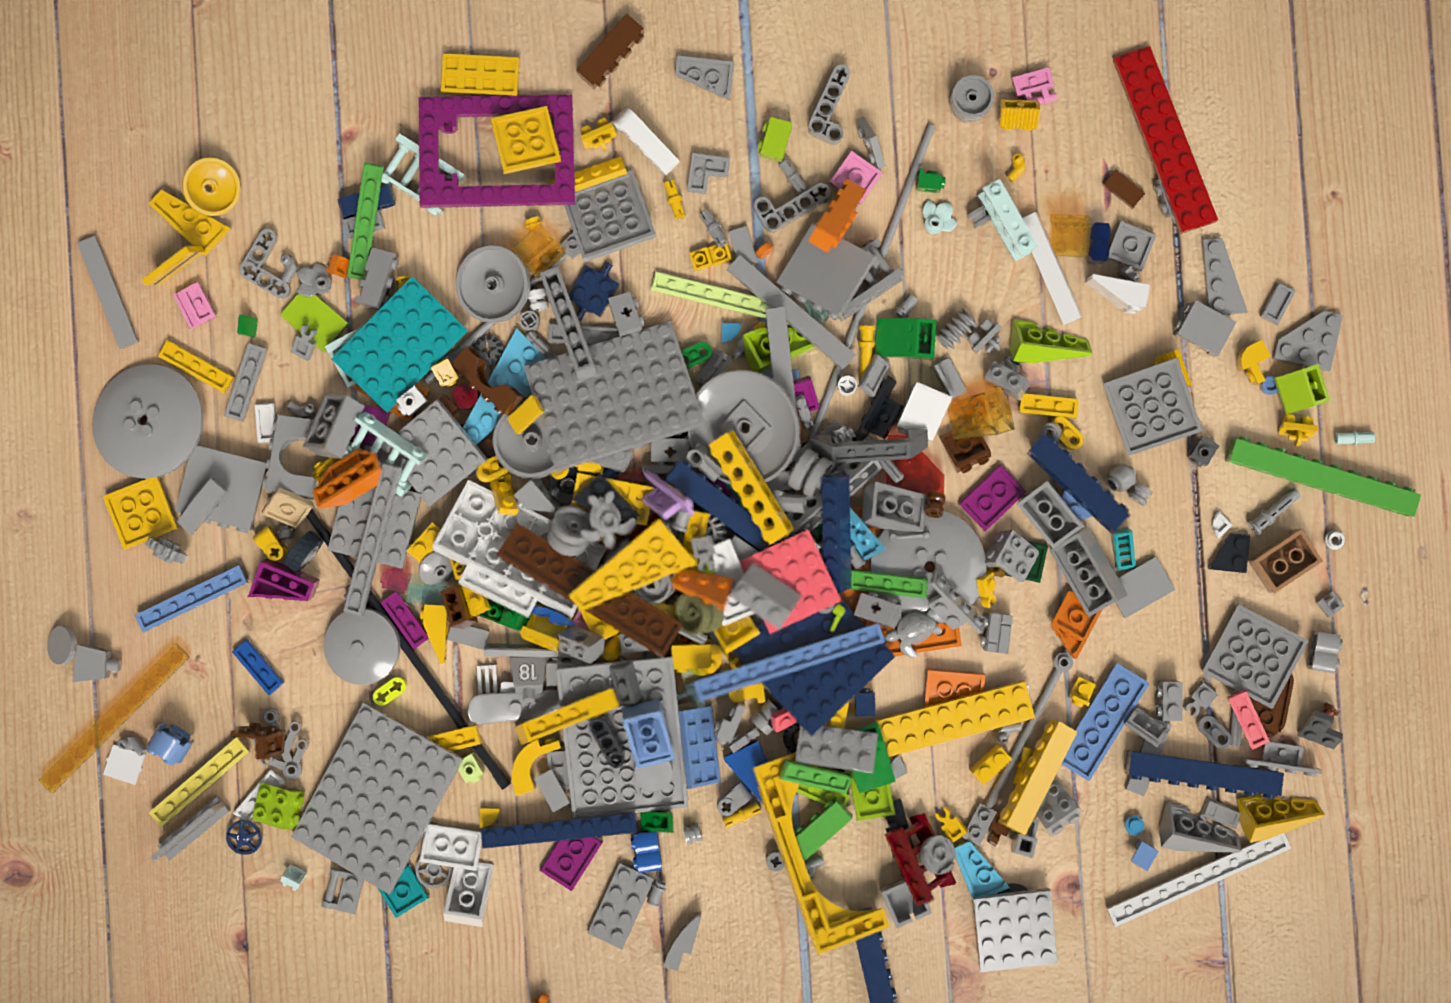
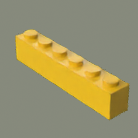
[998,719,1077,835]

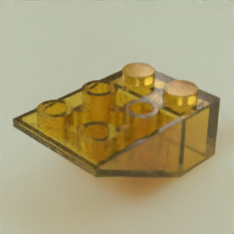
[948,387,1015,439]

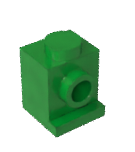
[916,169,946,193]

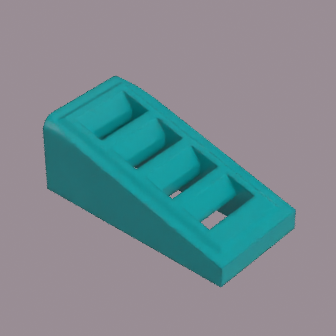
[1111,528,1136,570]

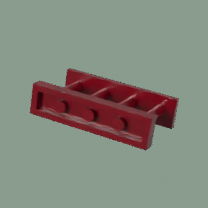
[884,813,956,906]

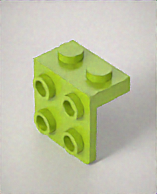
[252,783,305,830]

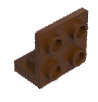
[231,723,285,760]

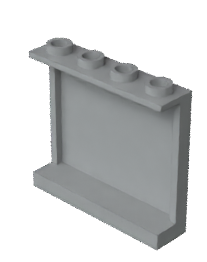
[777,223,880,321]
[175,445,269,533]

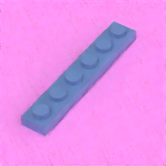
[135,565,249,632]

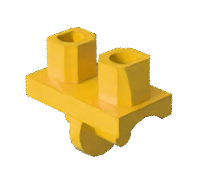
[580,118,617,151]
[1278,414,1318,447]

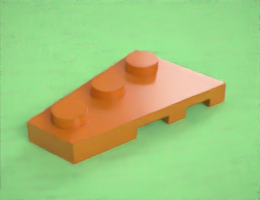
[672,569,734,611]
[923,668,986,707]

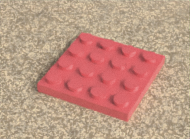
[740,530,841,633]

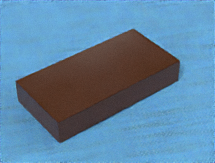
[1103,170,1145,209]

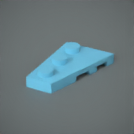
[850,508,886,561]
[954,841,1010,900]

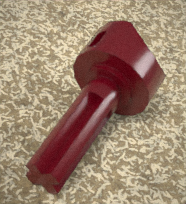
[452,383,479,410]

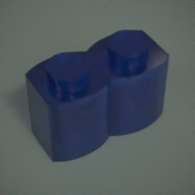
[1086,222,1111,265]

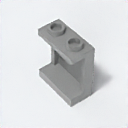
[1174,300,1237,358]

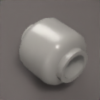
[1107,464,1136,492]

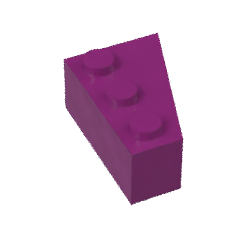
[248,558,320,601]

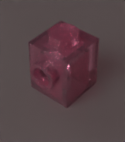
[380,567,412,594]

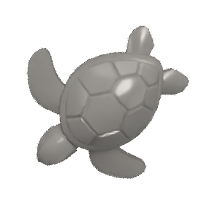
[580,491,636,550]
[884,603,942,658]

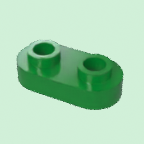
[681,342,712,369]

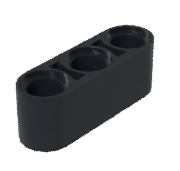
[589,714,625,769]

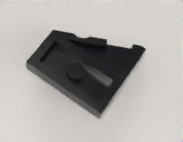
[1208,533,1250,573]

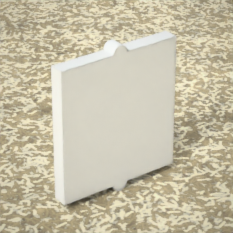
[103,744,146,785]

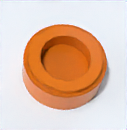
[756,242,774,260]

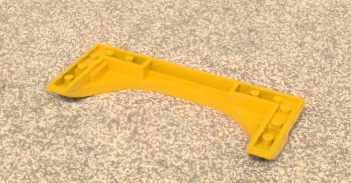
[752,751,889,955]

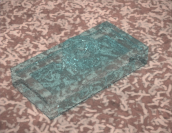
[407,584,447,605]

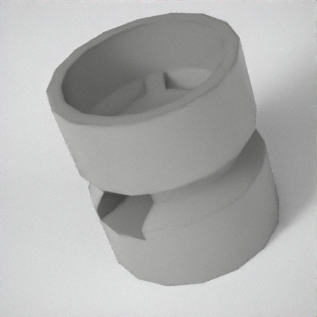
[750,699,780,736]

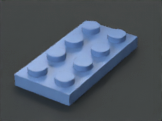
[678,706,720,789]

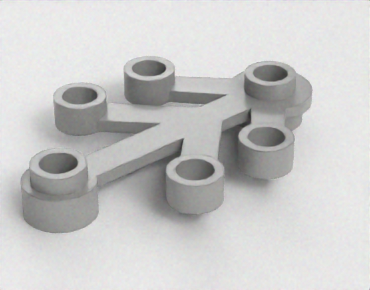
[253,708,309,780]

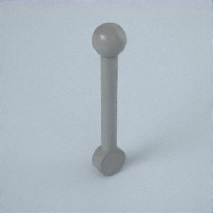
[890,531,930,542]

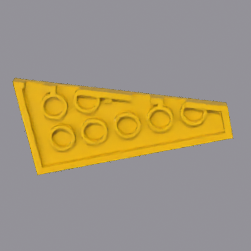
[569,519,697,611]

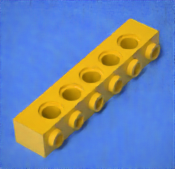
[709,430,794,544]

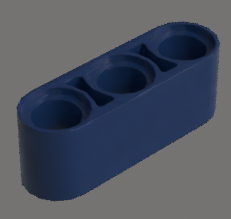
[337,185,396,219]

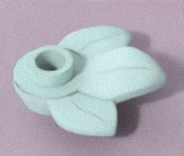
[922,200,958,234]

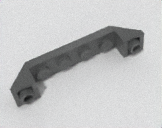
[812,429,928,463]

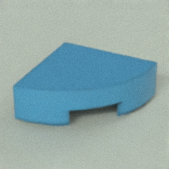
[722,323,741,343]

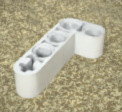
[611,108,679,176]

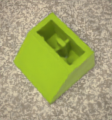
[1274,364,1330,414]

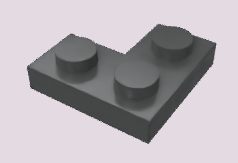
[1298,710,1343,749]

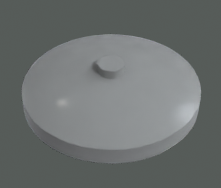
[456,245,530,323]
[493,403,556,479]
[324,608,400,685]

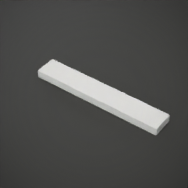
[1022,212,1082,325]

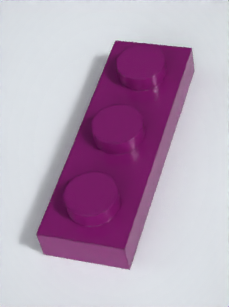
[381,591,429,649]

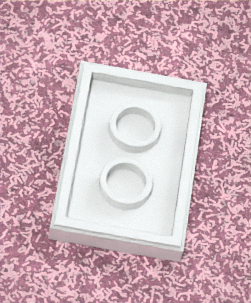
[419,824,482,871]

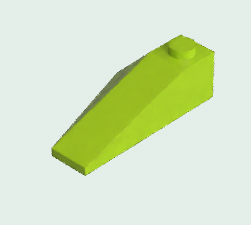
[1010,319,1093,363]
[743,328,816,374]

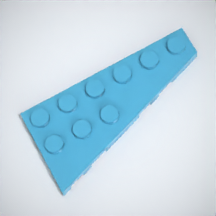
[463,328,546,446]

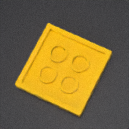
[490,106,561,174]
[103,477,179,550]

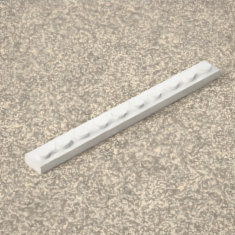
[1106,833,1291,927]

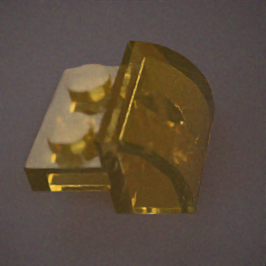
[511,224,566,279]

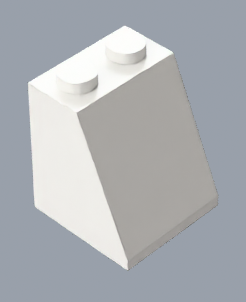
[896,382,952,442]

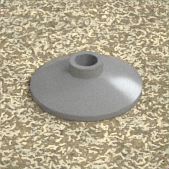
[419,551,454,586]

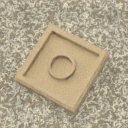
[262,487,314,529]

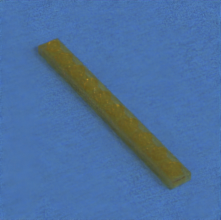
[38,644,190,794]

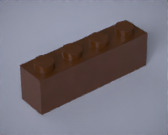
[576,13,645,89]

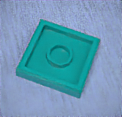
[378,864,429,918]

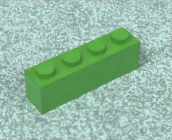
[795,798,853,861]

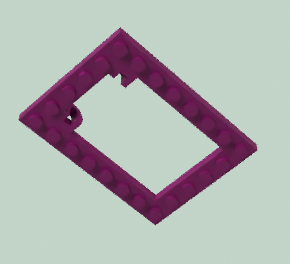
[419,94,575,208]

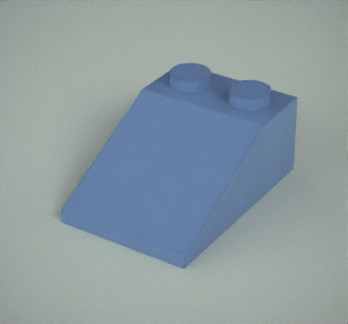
[622,699,675,769]

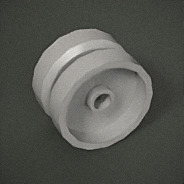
[949,75,994,123]
[788,449,833,499]
[547,506,593,556]
[633,573,676,604]

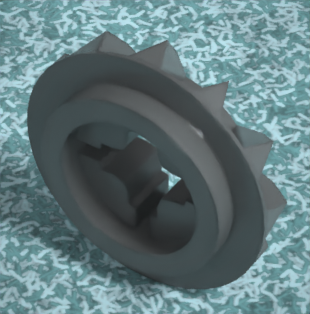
[473,335,504,365]

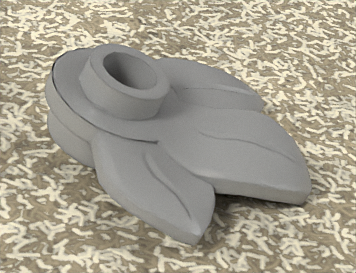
[296,263,332,297]

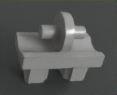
[967,319,1002,353]

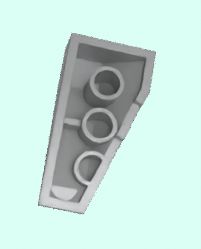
[1159,803,1241,853]

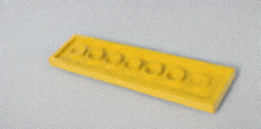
[876,680,1035,757]

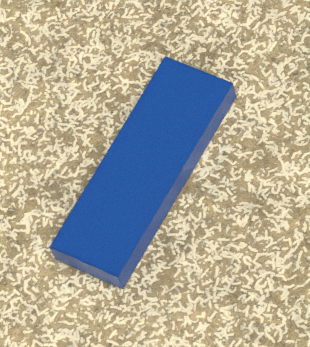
[232,639,285,695]

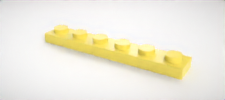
[149,737,250,827]

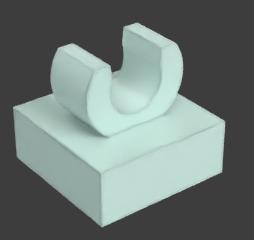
[280,864,307,891]

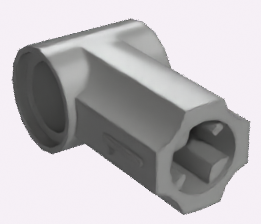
[687,446,723,482]

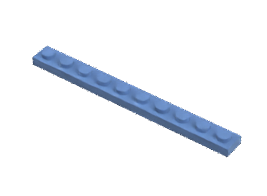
[694,623,885,702]

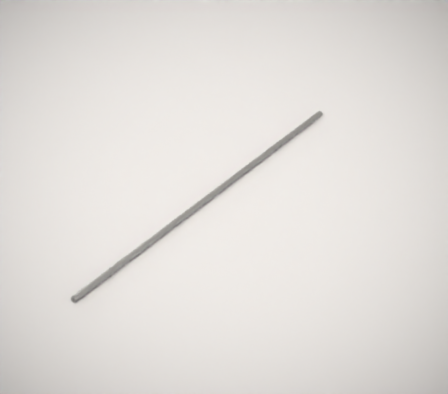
[784,124,935,514]

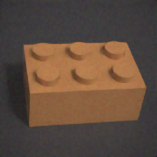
[1248,529,1323,593]

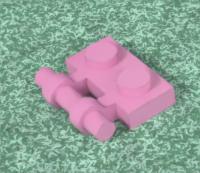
[1012,68,1057,105]

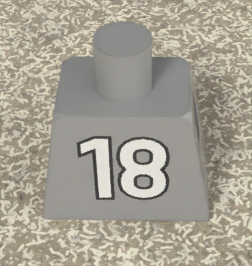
[510,657,547,703]

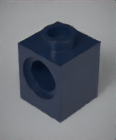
[855,688,876,716]

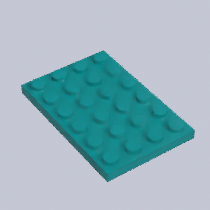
[331,276,468,413]

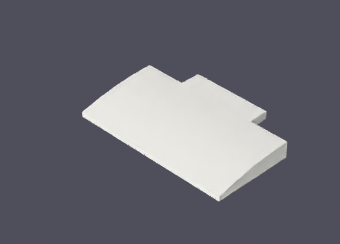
[433,480,607,618]

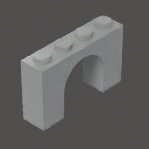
[263,415,317,500]

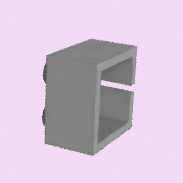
[880,878,932,928]

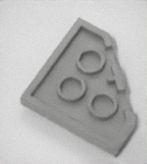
[1273,311,1343,371]

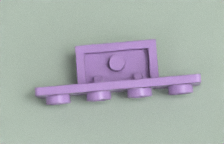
[642,470,694,519]

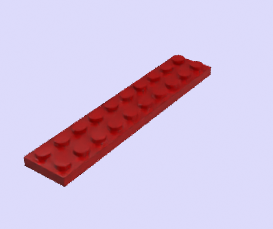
[1113,46,1218,234]

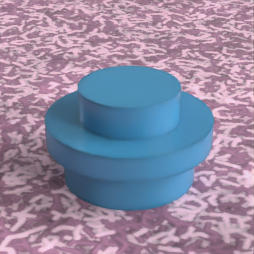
[1125,816,1144,835]

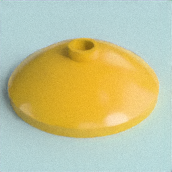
[182,158,240,216]

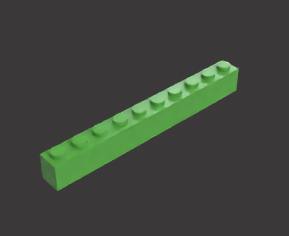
[1225,436,1421,517]

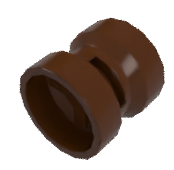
[924,492,946,518]

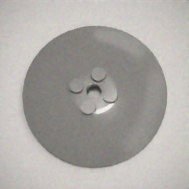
[92,364,204,479]
[688,370,800,486]
[871,511,986,624]

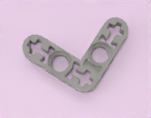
[239,229,291,299]

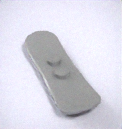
[468,689,560,725]

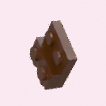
[939,420,991,474]

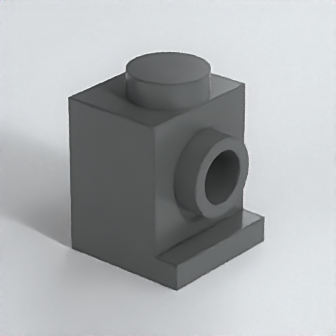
[1188,436,1220,467]

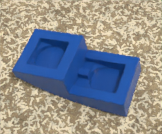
[532,606,574,626]

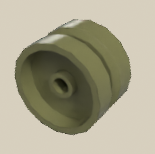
[675,593,724,635]

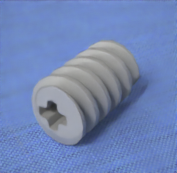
[935,308,977,349]

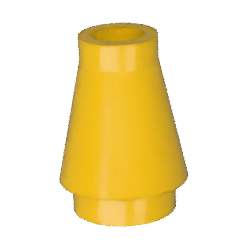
[600,634,621,662]

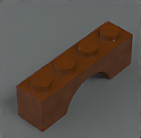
[451,347,525,415]

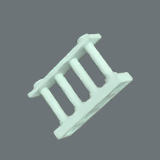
[382,133,467,216]
[977,179,1038,262]
[343,412,429,497]

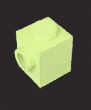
[458,752,485,784]

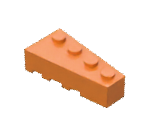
[808,179,867,253]

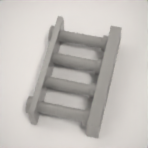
[838,238,904,322]

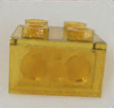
[1050,214,1092,257]

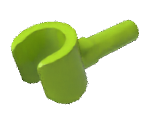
[830,604,845,632]

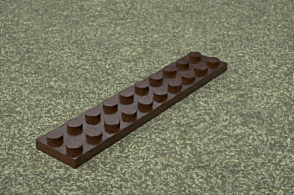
[496,523,683,658]

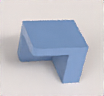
[1131,839,1159,871]

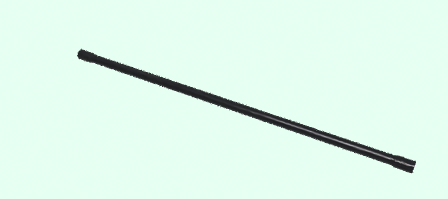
[306,509,511,790]

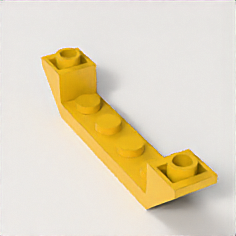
[514,688,620,745]

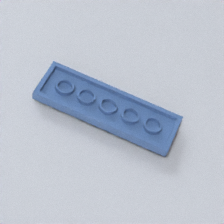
[1062,663,1150,781]

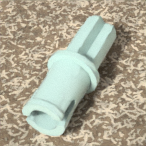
[1335,430,1375,446]

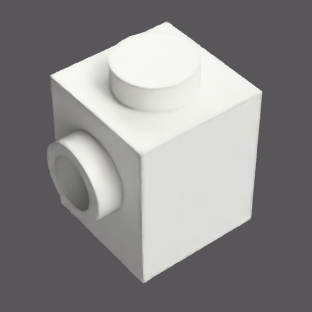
[396,386,429,417]

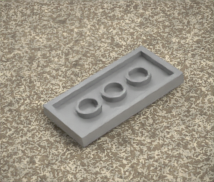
[795,725,878,773]
[588,862,655,949]

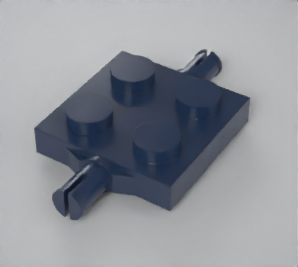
[569,262,620,322]

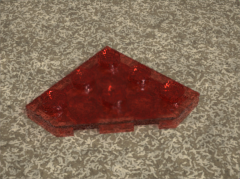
[886,435,945,494]

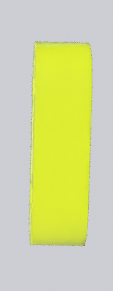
[373,677,407,706]

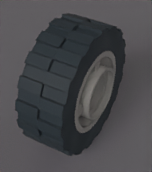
[284,530,324,573]

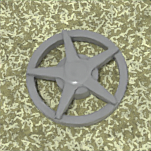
[416,859,452,888]

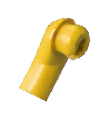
[1006,153,1025,183]

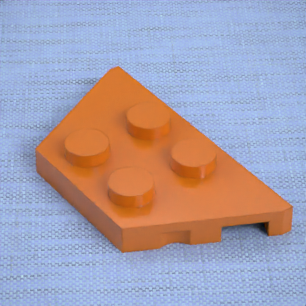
[1050,591,1102,659]

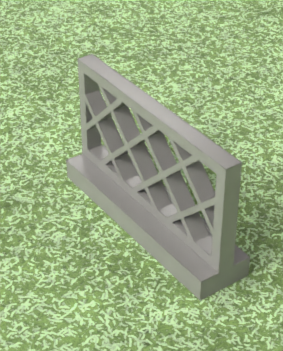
[151,796,231,861]

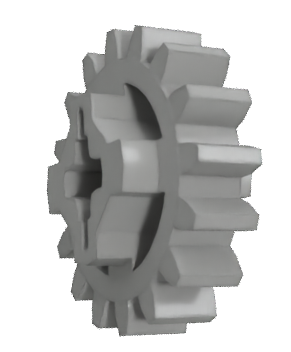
[145,536,188,564]

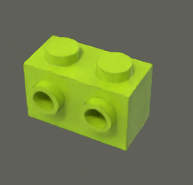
[757,117,793,163]

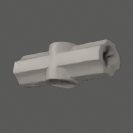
[757,490,807,513]

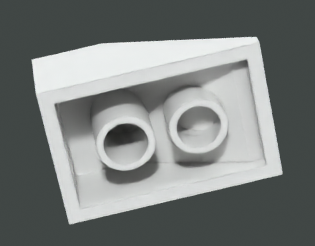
[1085,274,1150,314]
[443,862,494,927]

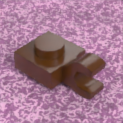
[987,811,1010,847]

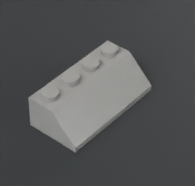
[1050,528,1128,617]

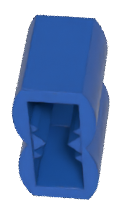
[630,831,662,873]

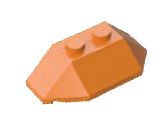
[312,449,382,509]

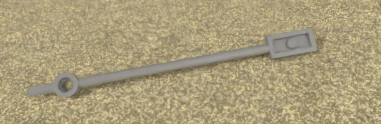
[424,233,580,385]
[962,649,1073,846]

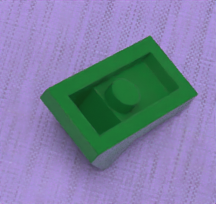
[640,810,673,833]

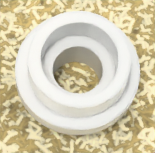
[1325,530,1345,550]

